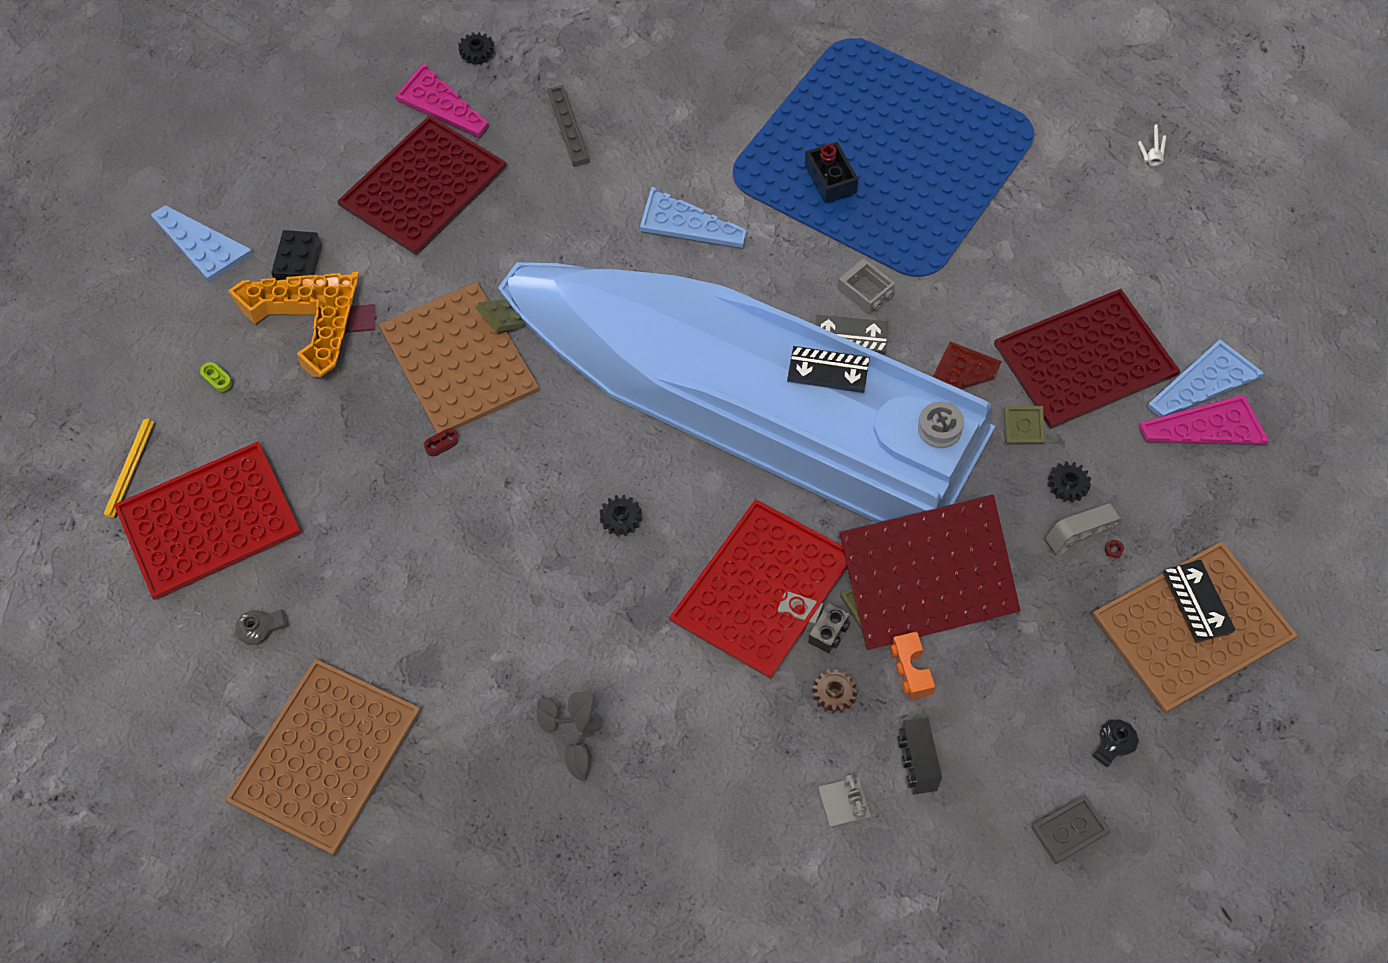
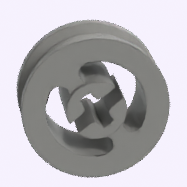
[918,402,964,448]

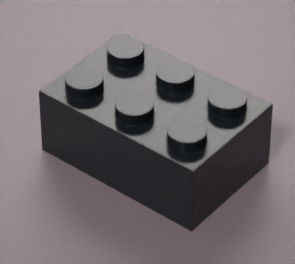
[805,141,859,203]
[271,230,322,280]
[897,717,942,795]

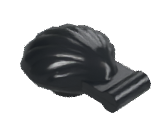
[1092,720,1139,768]

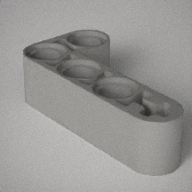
[1045,503,1123,556]

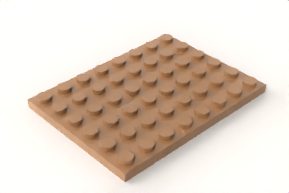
[378,281,540,434]
[1092,541,1298,714]
[225,659,421,857]

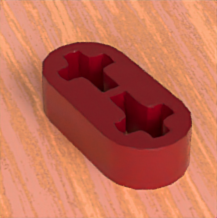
[424,429,459,456]

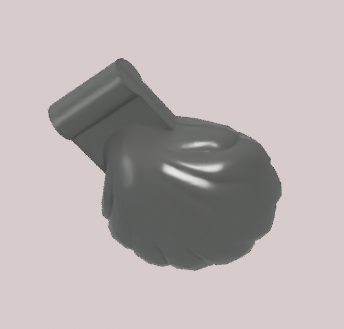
[235,610,287,645]

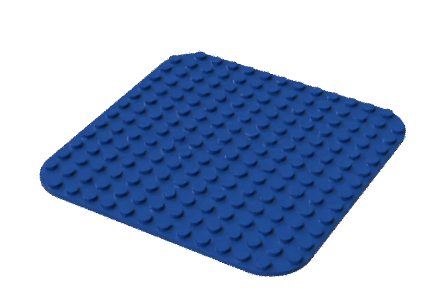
[733,38,1034,277]

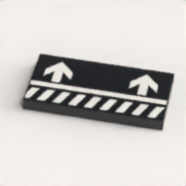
[787,346,870,393]
[1163,560,1235,643]

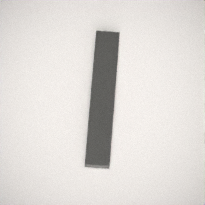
[547,85,590,167]

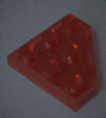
[933,341,1002,389]

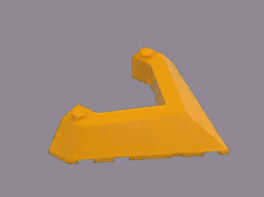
[228,271,359,377]

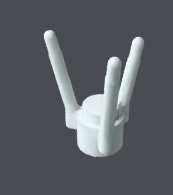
[1138,125,1166,166]

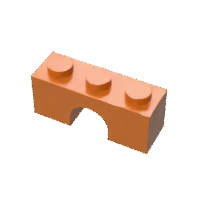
[890,632,935,700]

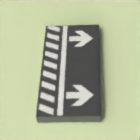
[815,315,888,355]

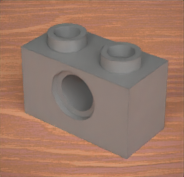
[777,591,823,631]

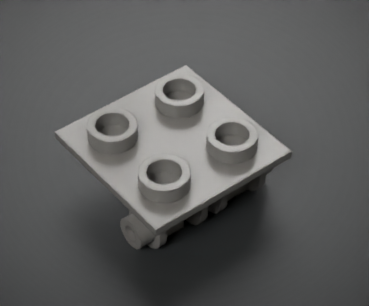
[818,775,871,827]

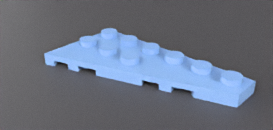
[640,187,747,248]
[151,205,253,282]
[1147,339,1264,417]

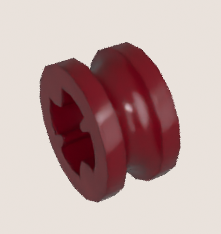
[820,144,836,162]
[1105,540,1124,559]

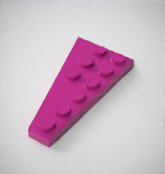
[395,63,488,138]
[1139,395,1269,445]

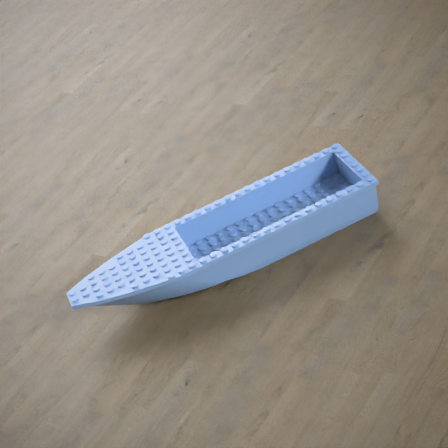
[498,262,995,522]

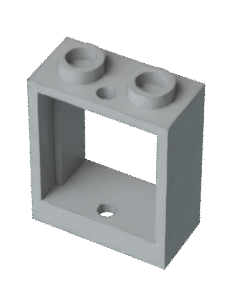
[838,258,895,314]

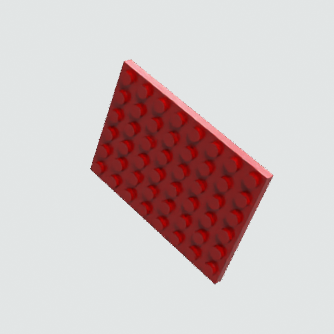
[114,441,301,600]
[669,499,847,679]

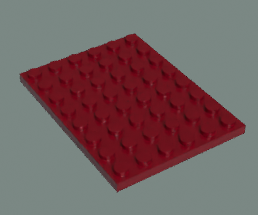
[337,115,507,255]
[994,289,1180,429]
[839,494,1021,650]

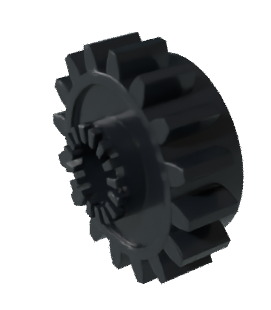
[458,32,495,64]
[1048,461,1091,503]
[599,495,642,536]

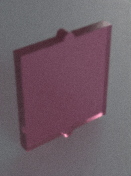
[344,304,377,333]

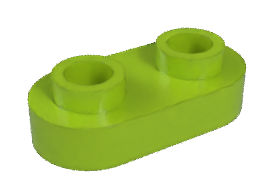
[200,362,232,392]

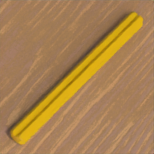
[104,418,154,519]

